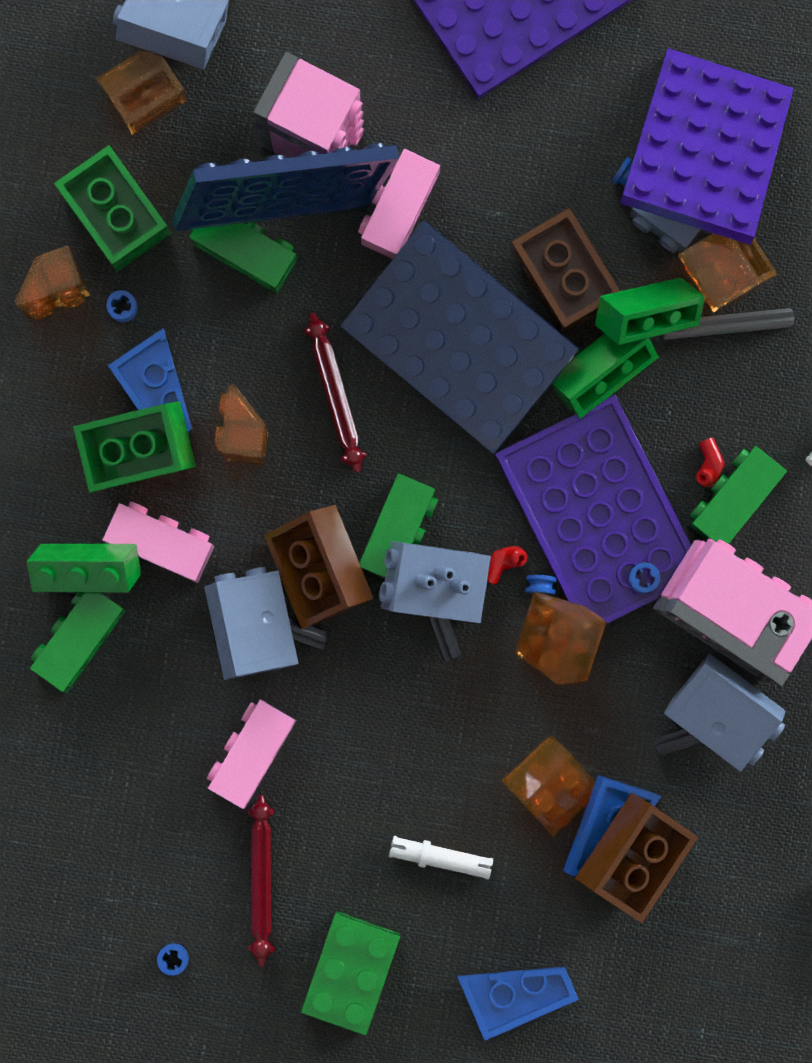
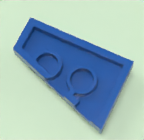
[108,328,193,434]
[563,775,661,876]
[457,967,579,1041]

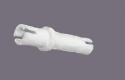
[389,836,493,880]

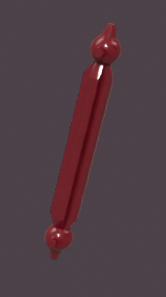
[304,313,366,473]
[248,795,275,966]

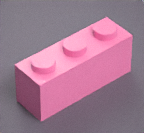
[358,149,440,259]
[103,501,214,583]
[207,700,296,809]

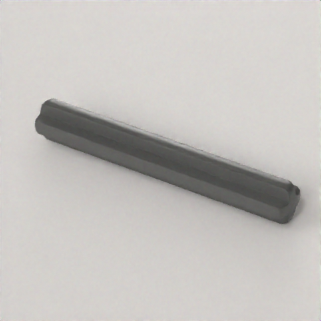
[663,308,794,340]

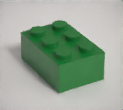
[54,145,171,272]
[73,401,196,493]
[301,911,400,1035]

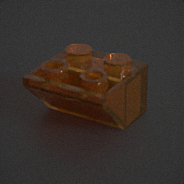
[96,49,187,135]
[678,233,777,312]
[15,245,90,320]
[215,385,268,465]
[515,592,607,684]
[502,735,595,837]

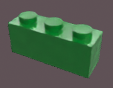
[189,222,297,294]
[595,278,705,345]
[551,334,659,419]
[689,446,787,544]
[359,473,439,579]
[27,544,141,592]
[30,592,126,693]

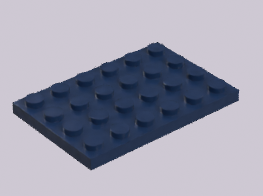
[172,143,399,232]
[341,221,580,454]

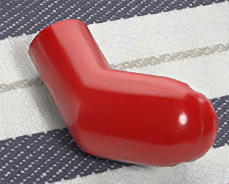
[696,437,725,487]
[487,546,528,585]

